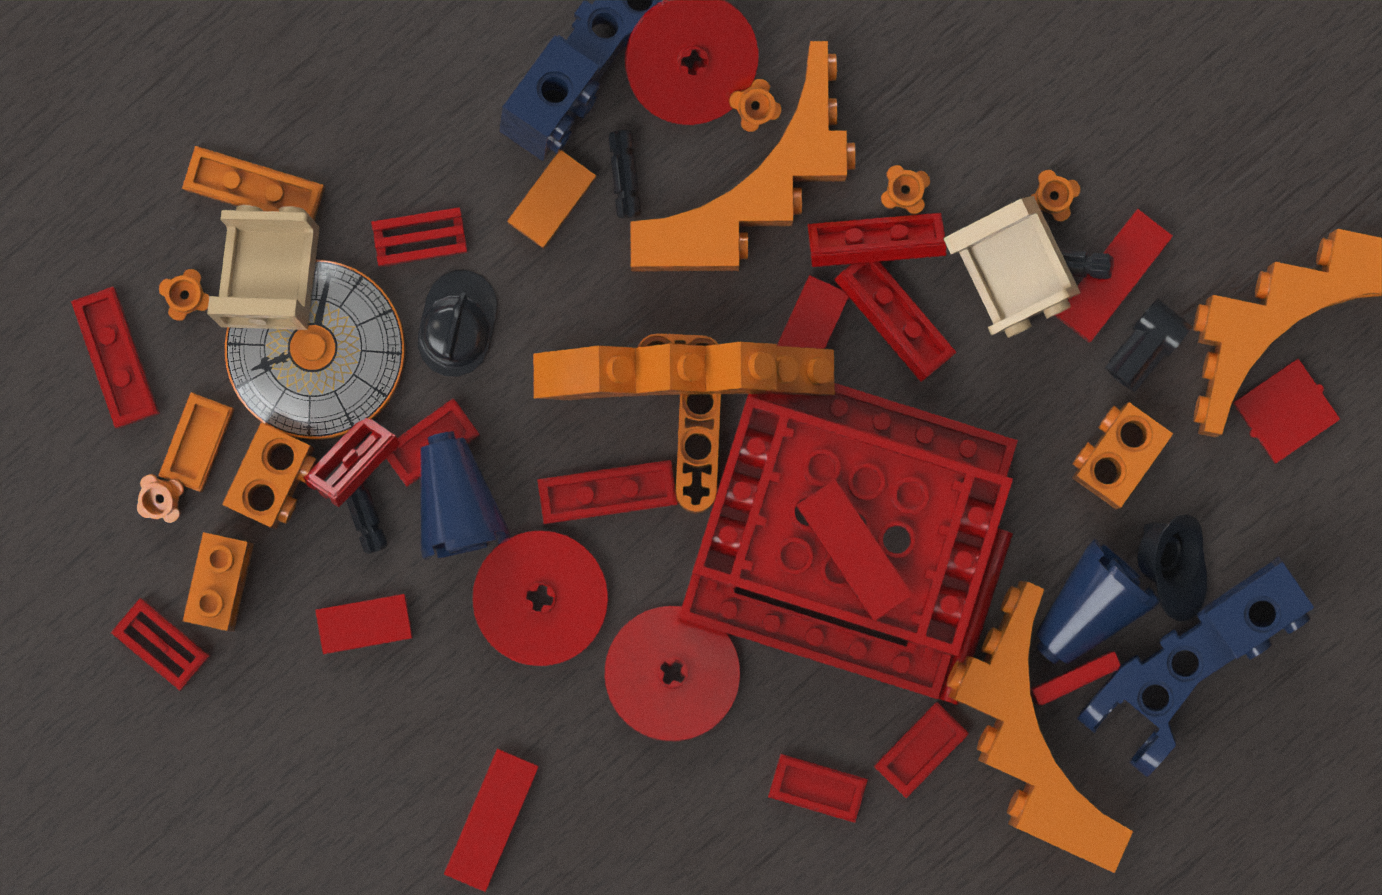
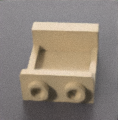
[943,196,1081,338]
[207,205,320,330]

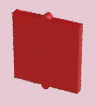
[1233,359,1340,464]

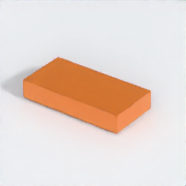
[507,150,597,249]
[158,392,234,493]

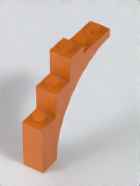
[630,41,855,271]
[1193,229,1382,438]
[533,342,835,400]
[946,581,1133,873]

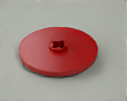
[625,0,759,125]
[472,531,608,666]
[604,606,740,742]

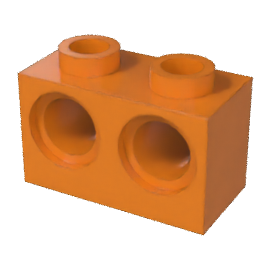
[1072,402,1173,509]
[222,423,317,529]
[183,532,254,631]

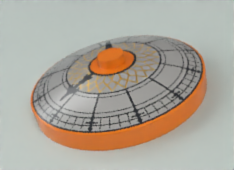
[225,260,406,440]

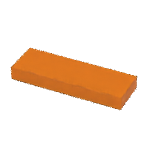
[182,146,325,221]

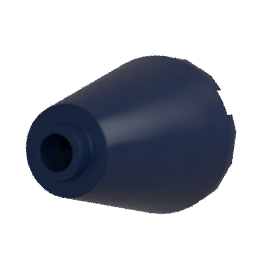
[421,431,511,560]
[1036,539,1160,664]

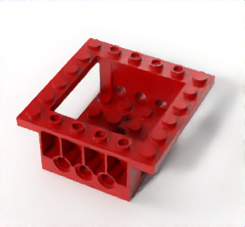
[679,383,1018,699]

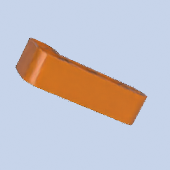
[638,333,721,514]

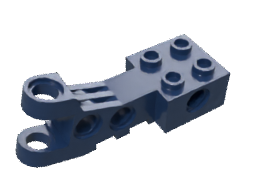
[499,0,663,161]
[1077,557,1314,777]

